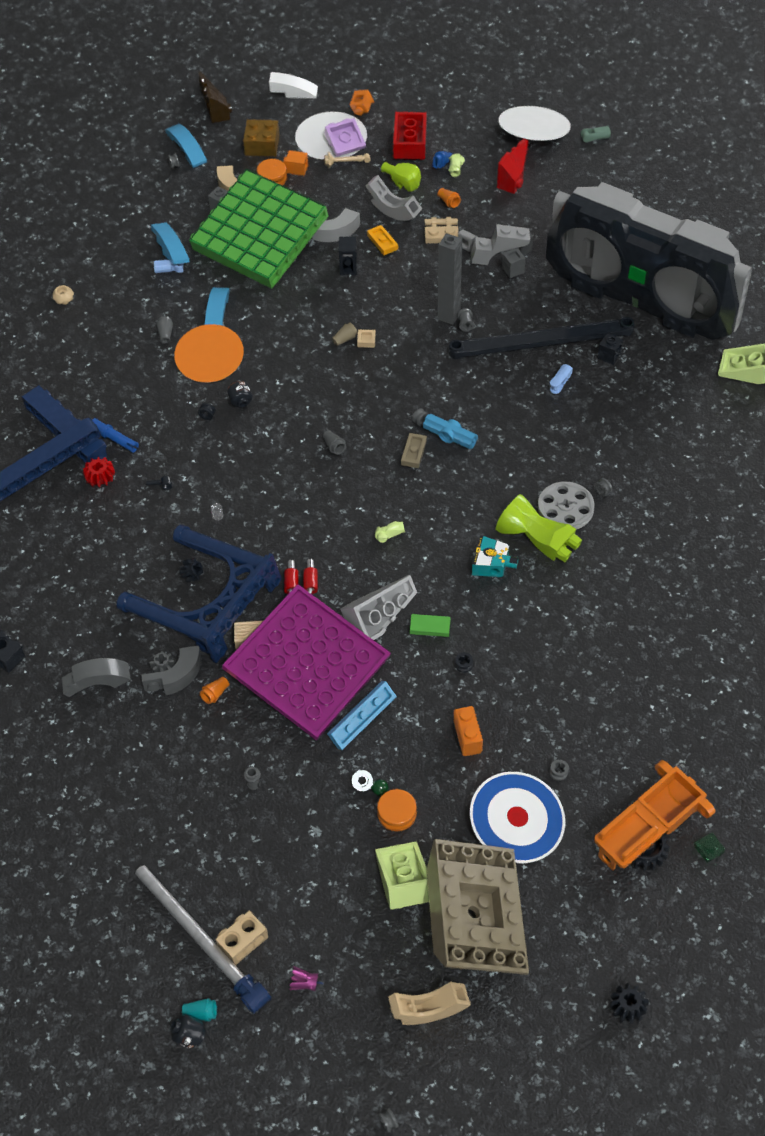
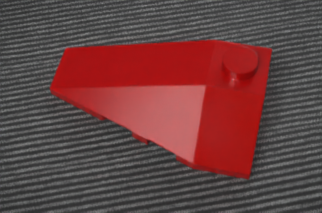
[497,138,529,194]

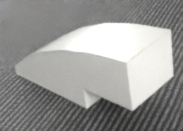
[269,72,318,98]

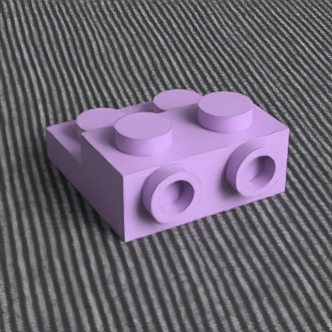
[324,118,366,157]

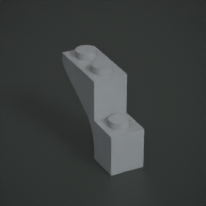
[471,224,530,265]

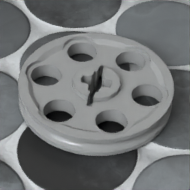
[538,482,594,530]

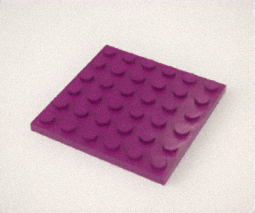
[222,585,391,741]

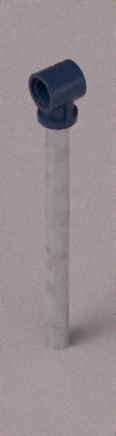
[135,865,271,1014]

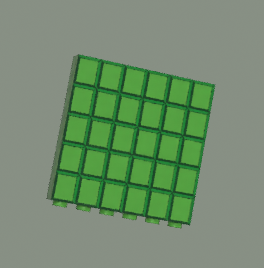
[189,169,328,289]

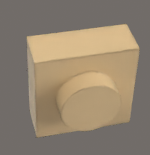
[357,330,376,347]

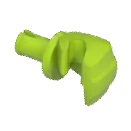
[381,162,421,192]

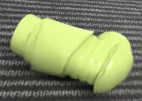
[449,154,465,177]
[375,521,405,543]

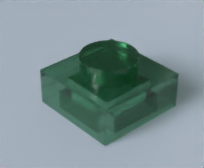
[694,833,725,863]

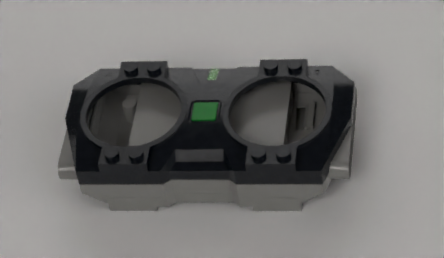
[546,182,752,340]

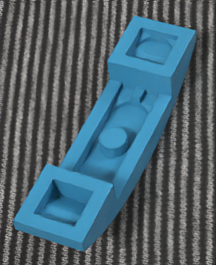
[165,124,207,168]
[205,287,230,326]

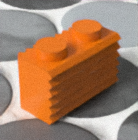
[454,706,483,756]

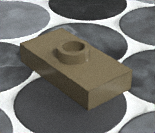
[401,433,427,468]

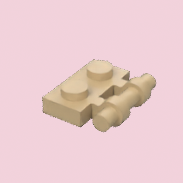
[425,217,458,243]

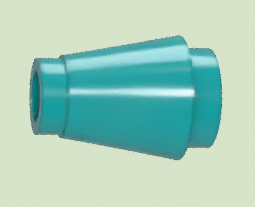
[182,998,217,1021]

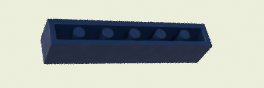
[22,385,107,463]

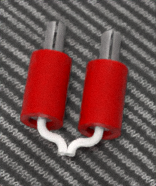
[284,559,318,594]

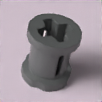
[457,308,475,332]

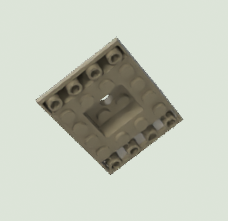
[426,839,529,975]

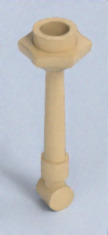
[324,152,371,168]

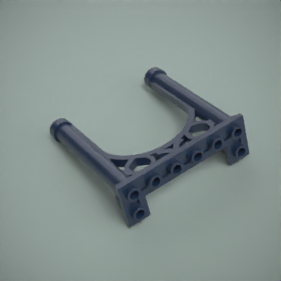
[117,524,282,663]

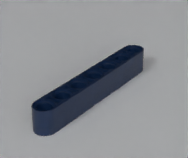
[0,418,101,501]

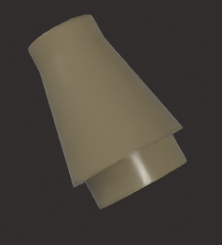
[332,322,358,346]

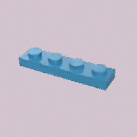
[327,681,397,750]

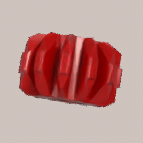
[83,456,115,488]

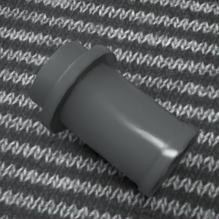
[244,767,261,790]

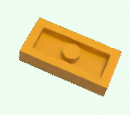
[367,225,398,255]

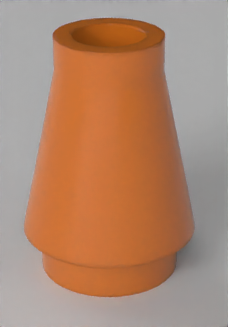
[438,188,461,208]
[200,677,229,704]

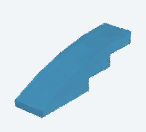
[151,223,189,264]

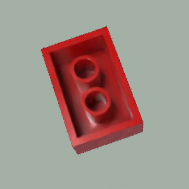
[393,112,427,159]

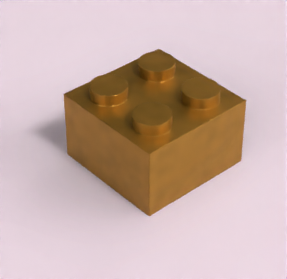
[243,119,279,156]

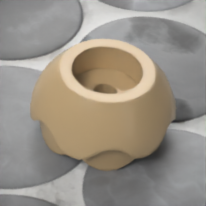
[52,285,74,305]

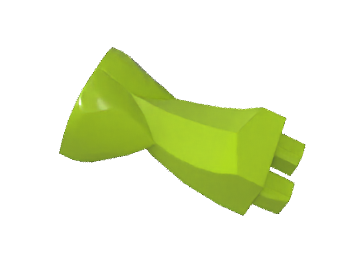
[495,494,582,562]

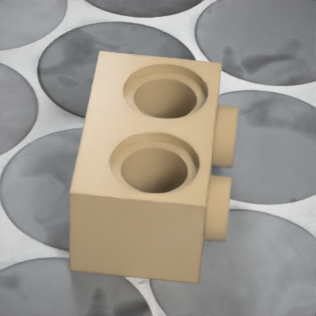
[216,911,268,965]

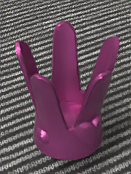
[289,966,324,991]

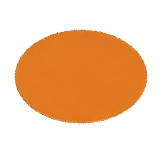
[174,324,244,382]

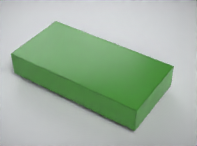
[410,614,451,637]

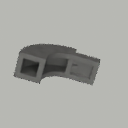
[142,646,201,695]
[62,658,131,697]

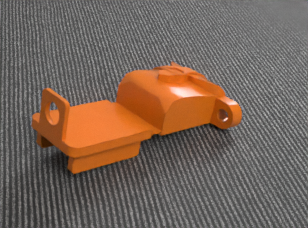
[594,760,716,870]

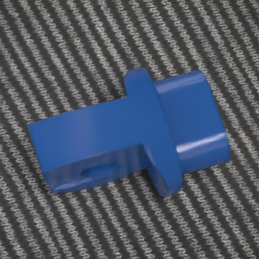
[433,151,452,168]

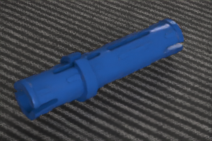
[93,418,139,453]

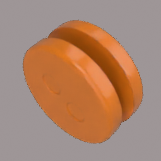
[257,159,287,185]
[377,789,417,831]

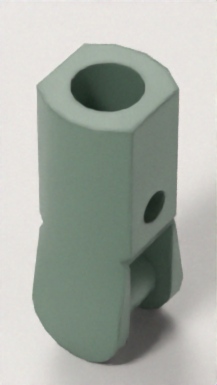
[580,126,611,142]

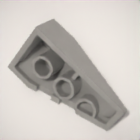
[340,575,417,640]

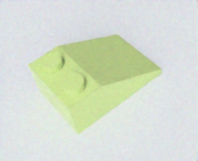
[718,344,765,384]
[375,842,429,910]

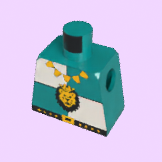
[472,535,519,577]

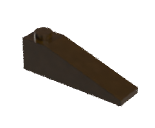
[198,72,232,123]

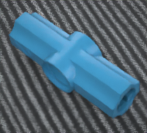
[423,414,478,449]

